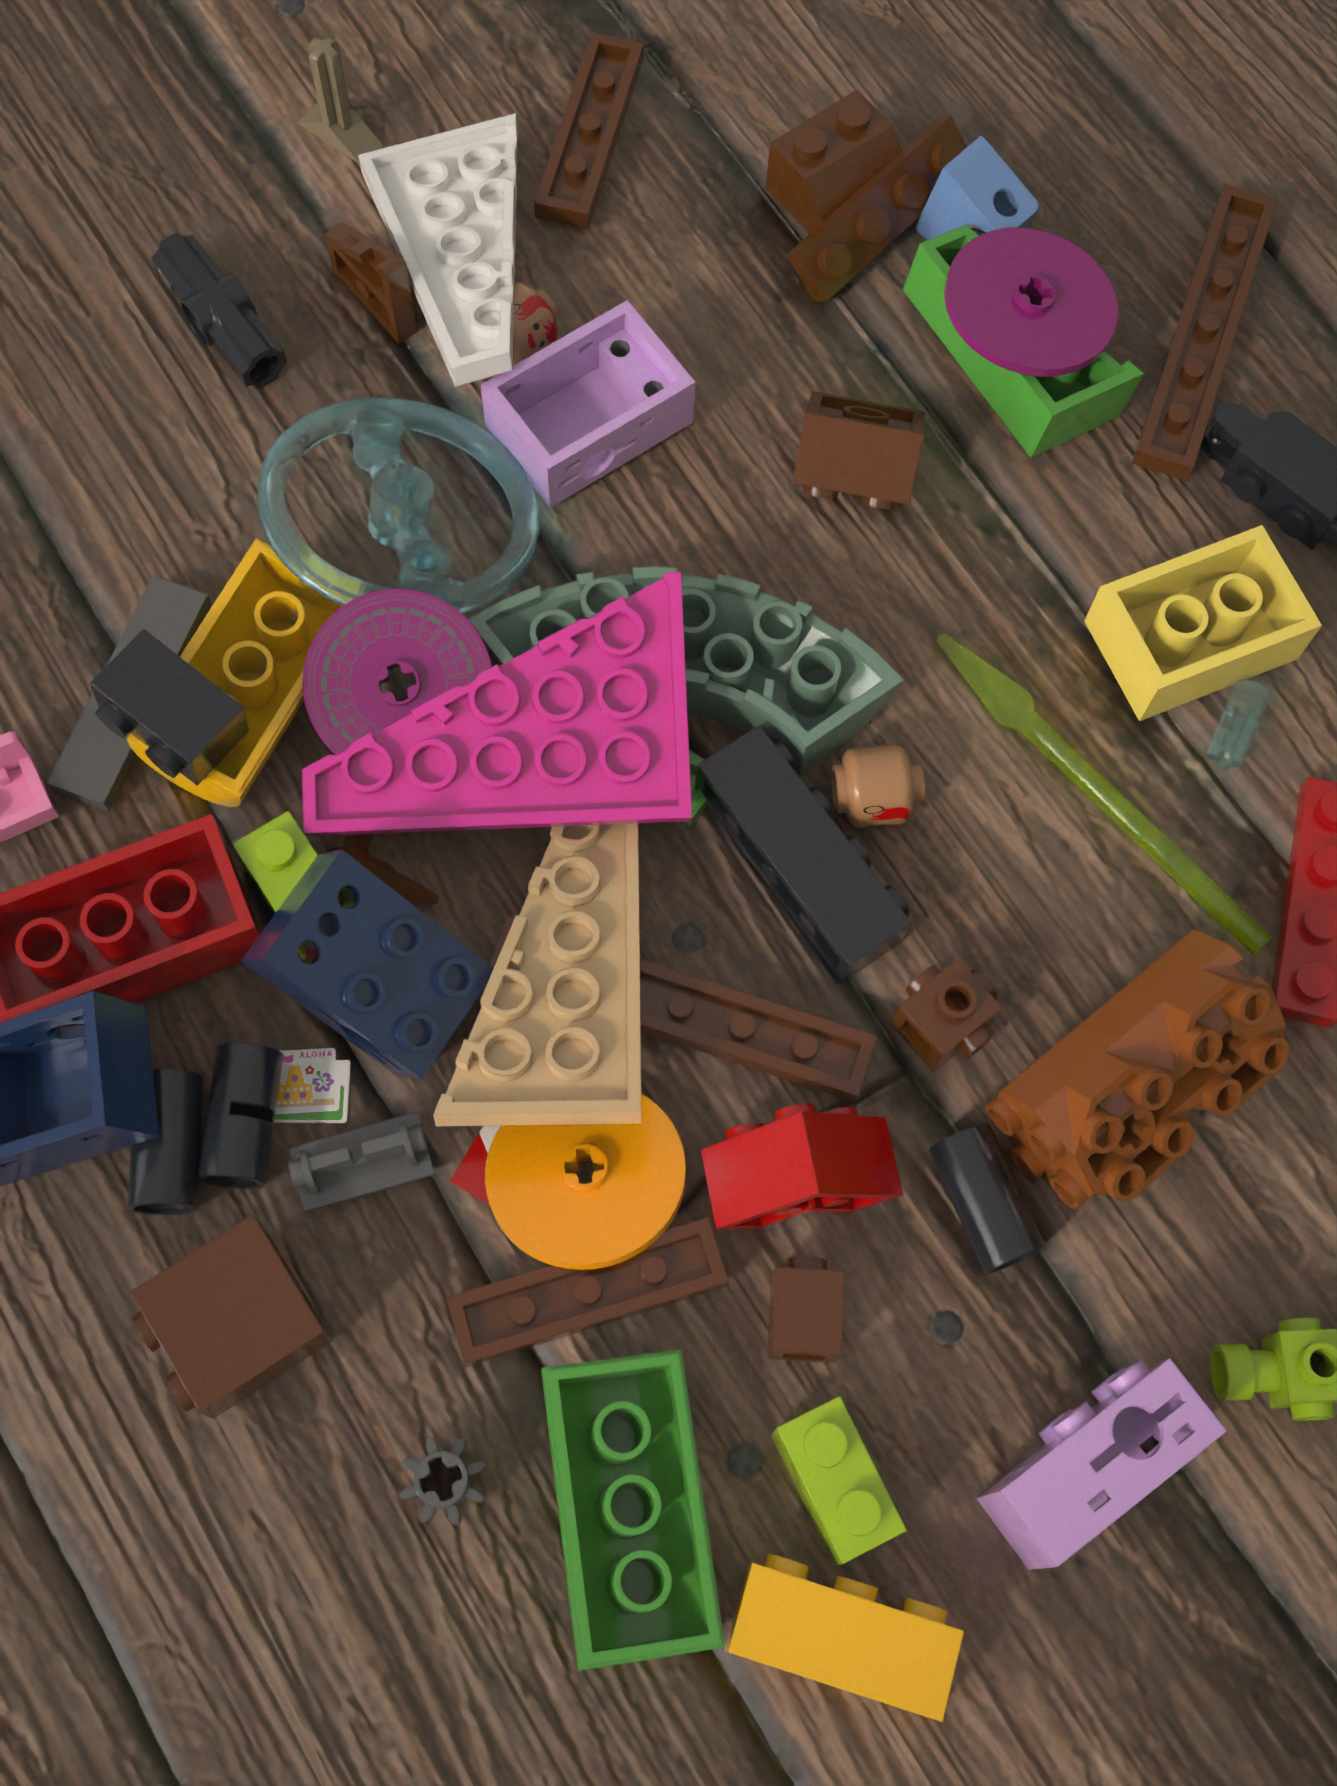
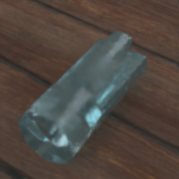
[1205,680,1270,770]

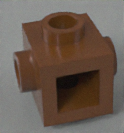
[891,959,1002,1073]

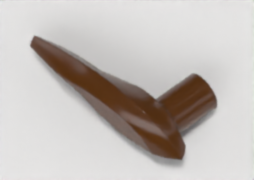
[326,834,439,904]

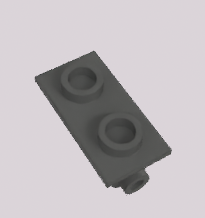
[288,1111,435,1213]

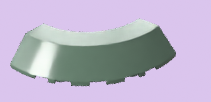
[468,567,904,777]

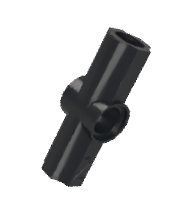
[151,232,287,388]

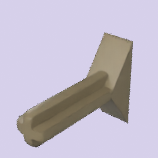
[296,37,384,165]

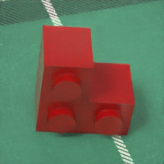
[701,1103,903,1229]

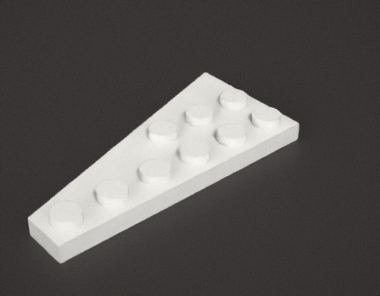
[358,113,518,387]

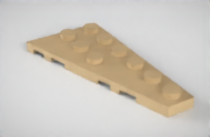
[433,823,642,1127]

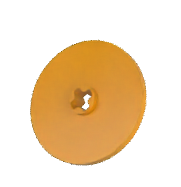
[485,1094,686,1270]

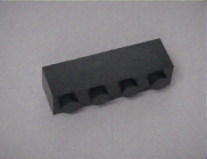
[694,725,912,984]

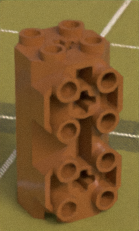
[985,929,1290,1210]

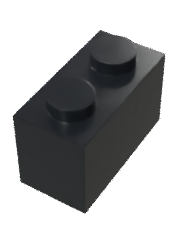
[89,629,249,786]

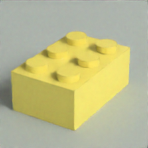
[1084,525,1322,721]

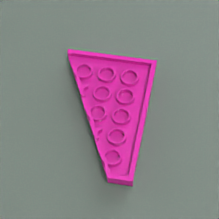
[302,572,692,836]

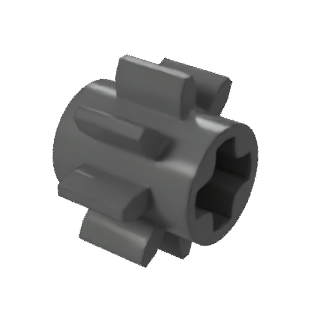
[399,1436,487,1526]

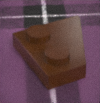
[325,222,417,344]

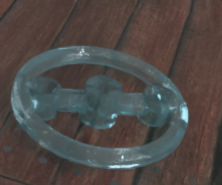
[257,398,540,614]

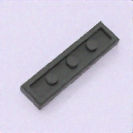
[46,575,212,812]

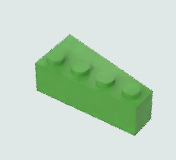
[903,224,1144,458]

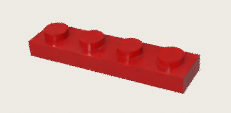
[1271,776,1337,1028]

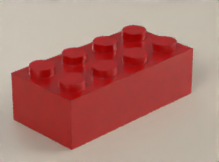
[0,814,261,1026]

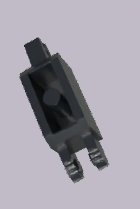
[1201,400,1337,550]

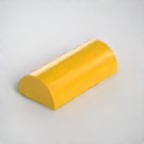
[127,538,365,807]

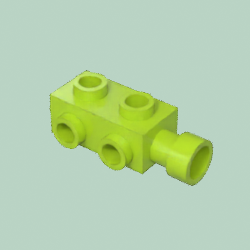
[1209,1318,1337,1421]

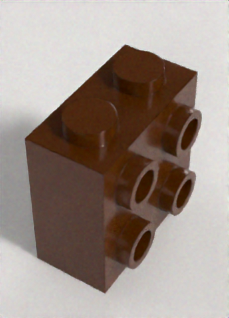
[130,1214,333,1419]

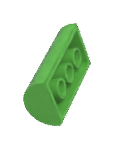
[541,1349,725,1671]

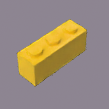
[724,1553,964,1722]

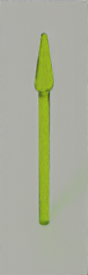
[937,633,1272,955]

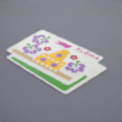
[274,1048,351,1123]

